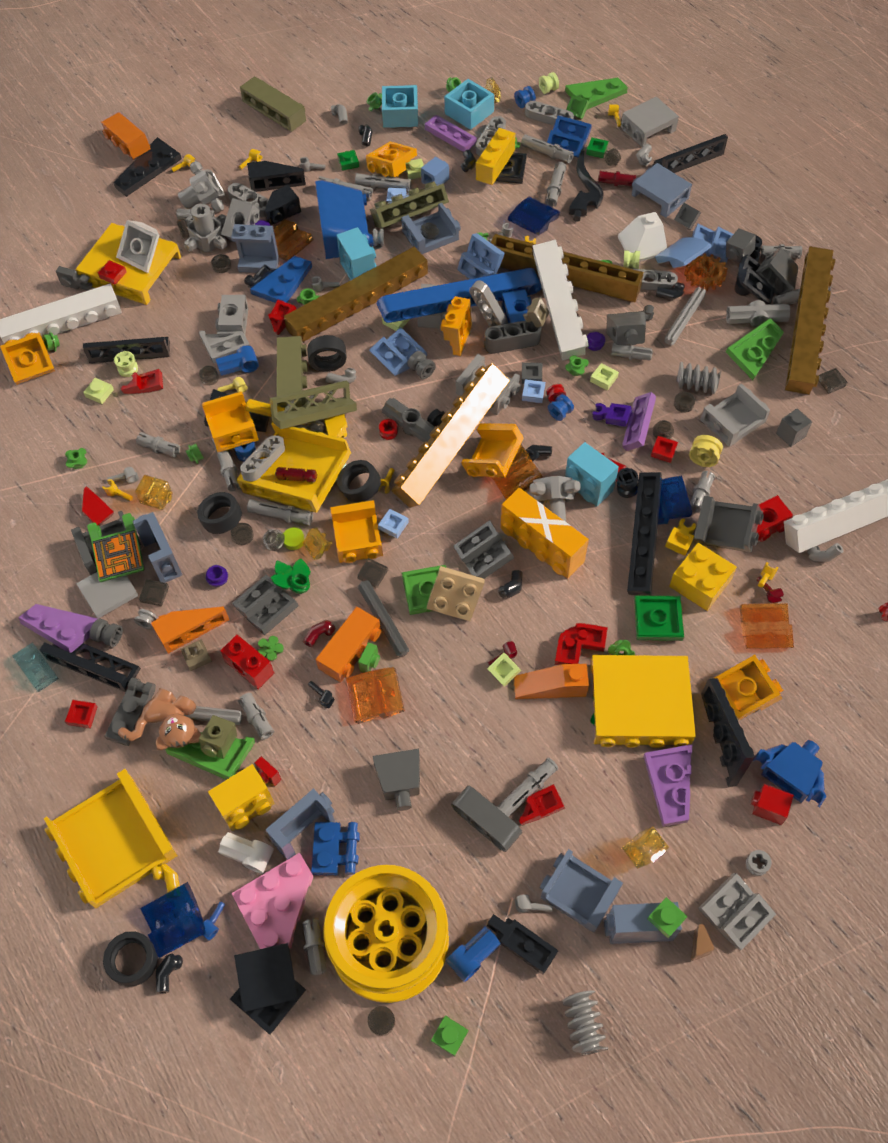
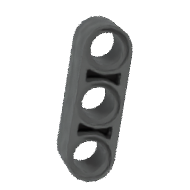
[484,320,542,354]
[451,785,523,852]

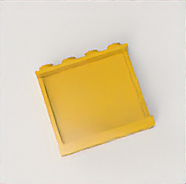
[75,223,181,305]
[237,422,351,513]
[590,655,696,748]
[44,769,178,908]

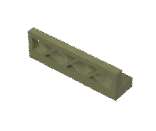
[270,381,357,429]

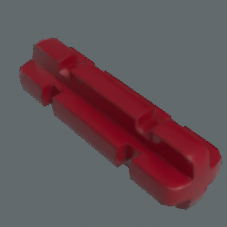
[275,467,318,482]

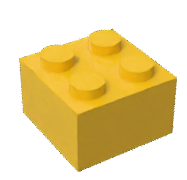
[669,543,737,611]
[208,764,275,831]

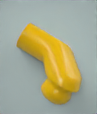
[152,864,181,898]

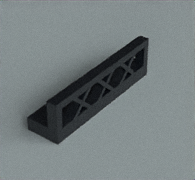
[653,134,728,173]
[83,337,170,363]
[39,642,141,692]

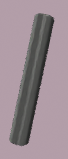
[358,580,409,657]

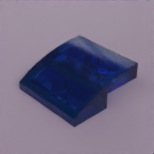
[507,197,560,236]
[658,475,692,525]
[140,882,206,958]

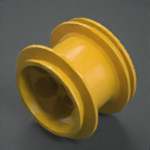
[324,865,449,1003]

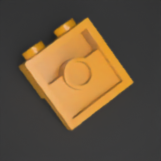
[366,141,417,177]
[441,296,472,356]
[0,332,55,385]
[714,654,784,721]

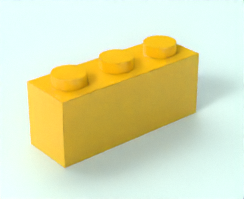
[476,128,516,185]

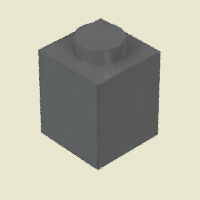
[726,228,756,263]
[776,408,812,447]

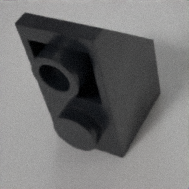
[265,185,301,226]

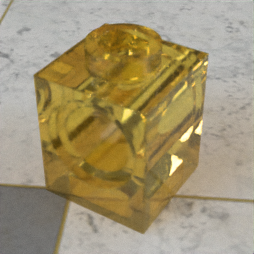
[135,475,173,510]
[622,826,669,869]

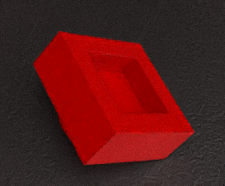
[98,260,127,285]
[651,436,678,463]
[65,700,98,729]
[254,756,282,786]

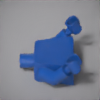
[753,740,826,808]

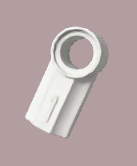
[218,832,274,874]

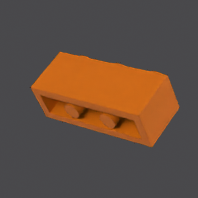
[101,112,151,159]
[315,606,381,683]

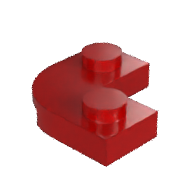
[554,623,608,665]

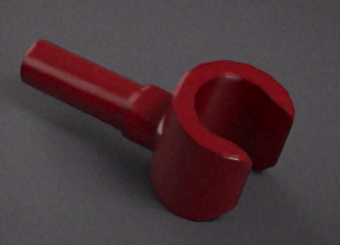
[756,576,784,603]
[488,641,517,666]

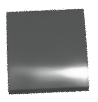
[453,520,515,579]
[232,575,299,635]

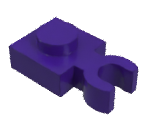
[592,403,632,427]

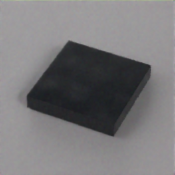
[496,152,527,184]
[234,943,298,1012]

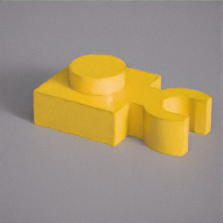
[665,518,696,556]

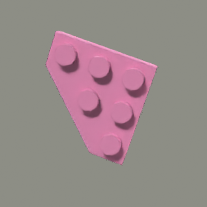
[231,853,313,949]

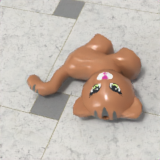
[118,688,201,750]

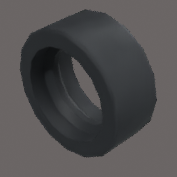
[307,335,347,372]
[337,460,381,503]
[197,492,242,534]
[103,931,158,987]

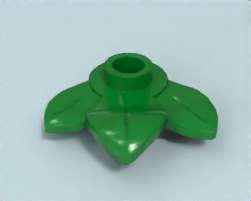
[270,559,311,594]

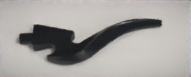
[569,150,604,222]

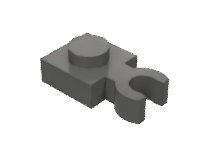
[55,266,92,291]

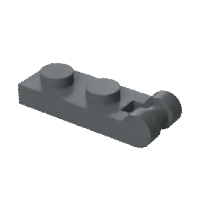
[105,677,156,746]

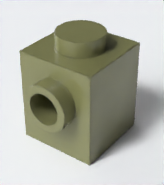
[199,715,237,759]

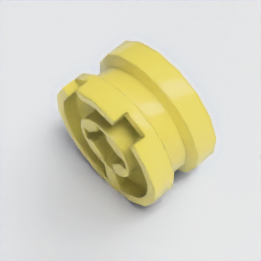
[689,435,723,467]

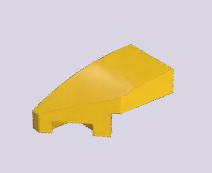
[324,414,348,438]

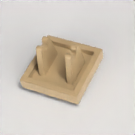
[426,566,485,621]

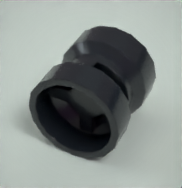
[616,468,638,498]

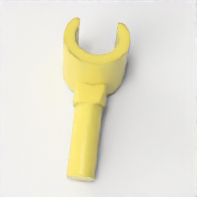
[217,377,248,392]

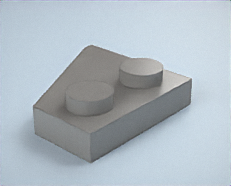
[199,331,250,364]

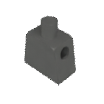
[755,248,799,296]
[606,312,646,345]
[373,748,420,811]

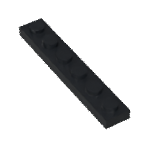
[627,472,662,595]

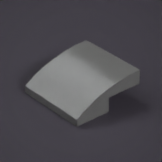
[76,572,139,618]
[698,873,776,950]

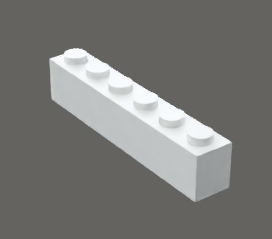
[533,240,588,361]
[0,283,122,343]
[784,479,888,553]

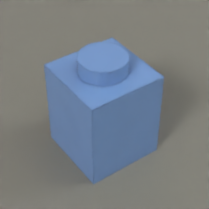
[421,157,449,184]

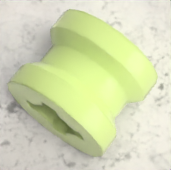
[539,72,559,94]
[623,250,640,269]
[114,351,138,377]

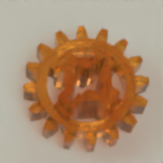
[684,253,728,291]

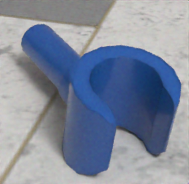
[200,902,225,941]

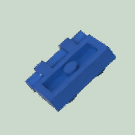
[311,822,360,875]

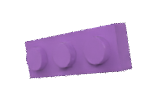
[425,115,477,152]
[622,392,656,451]

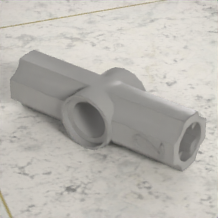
[726,300,790,327]

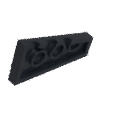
[113,137,182,197]
[701,678,755,787]

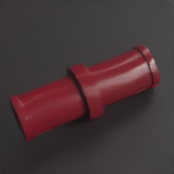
[598,170,636,186]

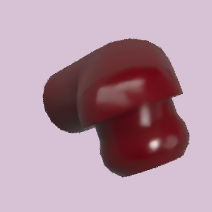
[303,620,336,647]

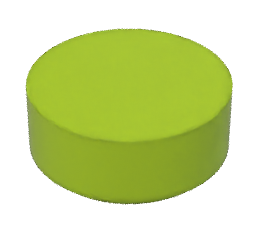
[282,527,305,550]

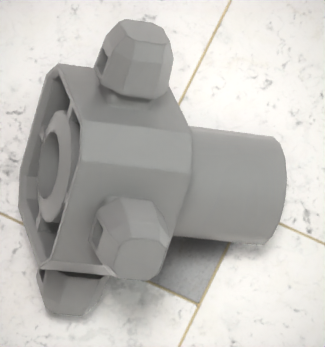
[178,161,224,213]
[184,204,227,252]
[527,476,580,522]

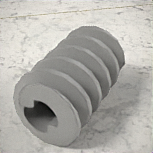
[676,362,721,394]
[563,991,608,1055]

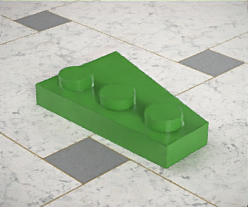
[565,78,628,110]
[726,318,784,380]
[165,732,255,780]

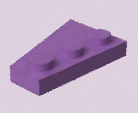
[19,604,98,653]
[643,745,692,827]

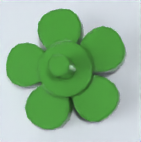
[257,636,284,661]

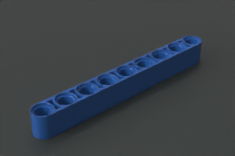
[376,268,542,323]

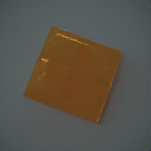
[273,219,314,261]
[492,444,543,500]
[739,603,794,649]
[346,667,405,724]

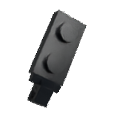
[487,914,558,975]

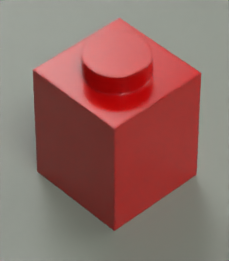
[751,784,794,825]

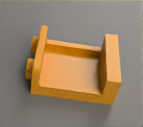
[202,392,258,452]
[461,423,524,478]
[330,500,383,563]

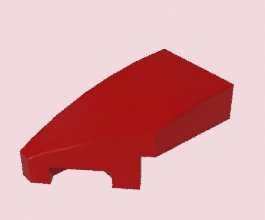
[268,300,296,335]
[121,369,163,394]
[82,486,114,526]
[519,784,566,825]

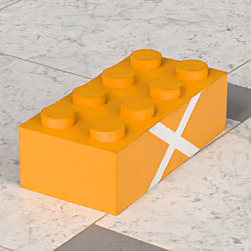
[500,488,589,579]

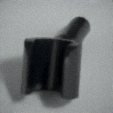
[308,681,335,709]

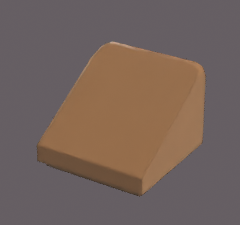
[691,924,714,961]

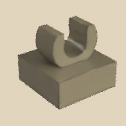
[523,297,549,327]
[180,639,212,671]

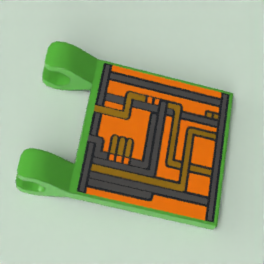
[87,513,145,582]

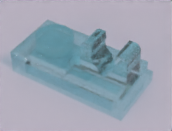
[12,642,59,692]

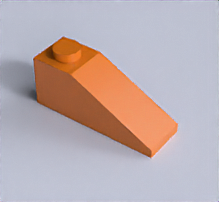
[151,606,229,654]
[514,664,589,699]

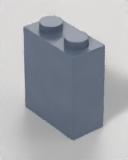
[604,902,682,944]

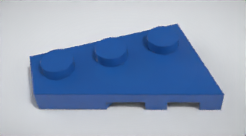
[250,256,312,303]

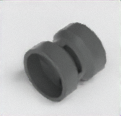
[407,351,436,379]
[90,618,123,647]

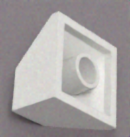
[618,212,667,262]
[116,220,159,273]

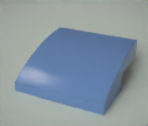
[692,224,733,264]
[457,233,505,279]
[655,237,712,268]
[369,327,427,376]

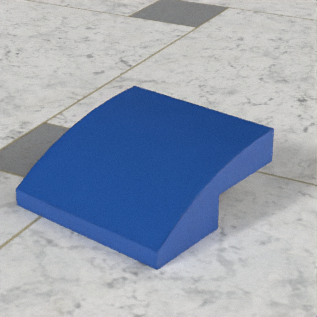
[547,115,592,157]

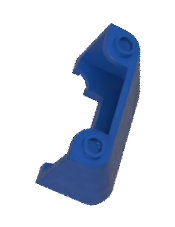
[315,180,374,259]

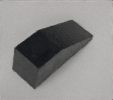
[247,161,306,192]

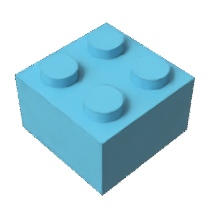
[444,79,494,130]
[382,85,418,128]
[337,227,376,280]
[565,442,619,506]

